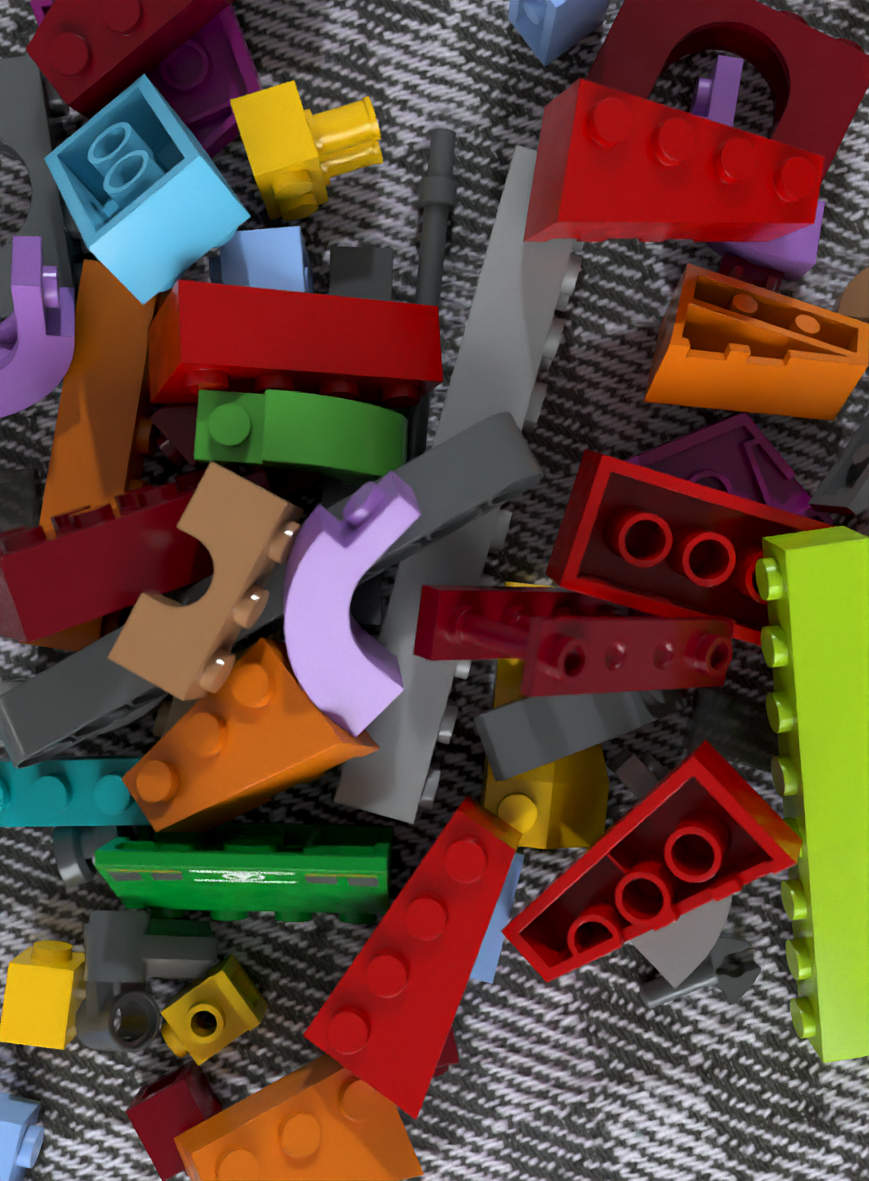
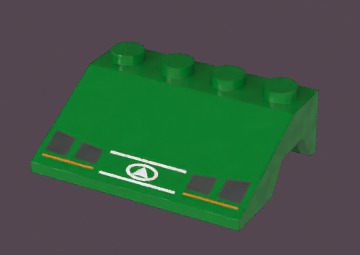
[94,821,393,924]

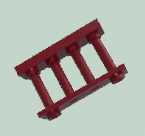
[413,585,735,697]

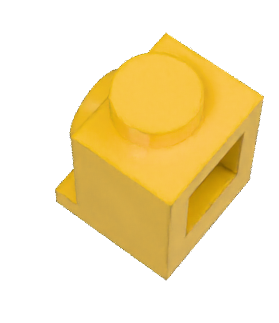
[161,954,269,1066]

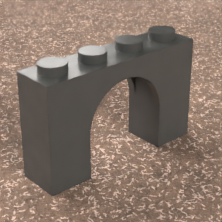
[0,55,84,322]

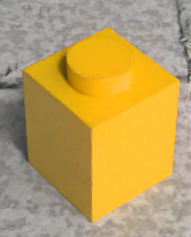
[0,940,86,1050]

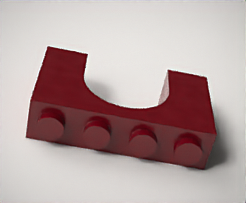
[585,0,869,183]

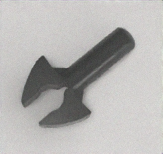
[639,932,761,1009]

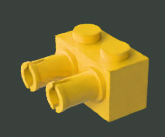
[230,80,383,221]

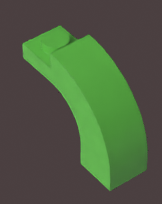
[194,389,410,486]

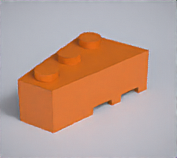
[643,263,869,421]
[121,637,380,833]
[173,1053,424,1181]

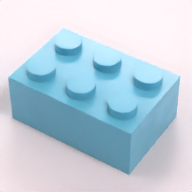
[44,74,251,305]

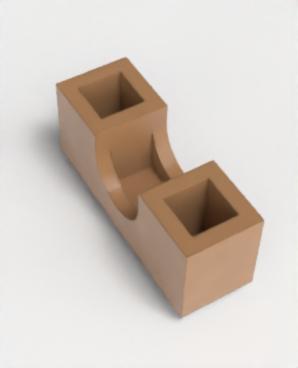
[108,462,304,700]

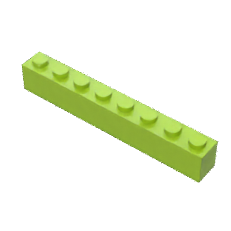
[755,526,869,1063]

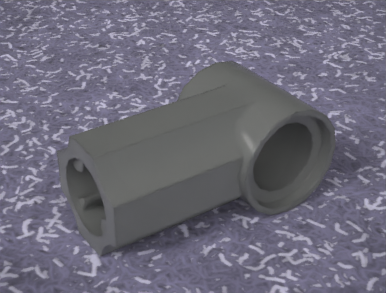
[84,910,218,982]
[75,923,160,1053]

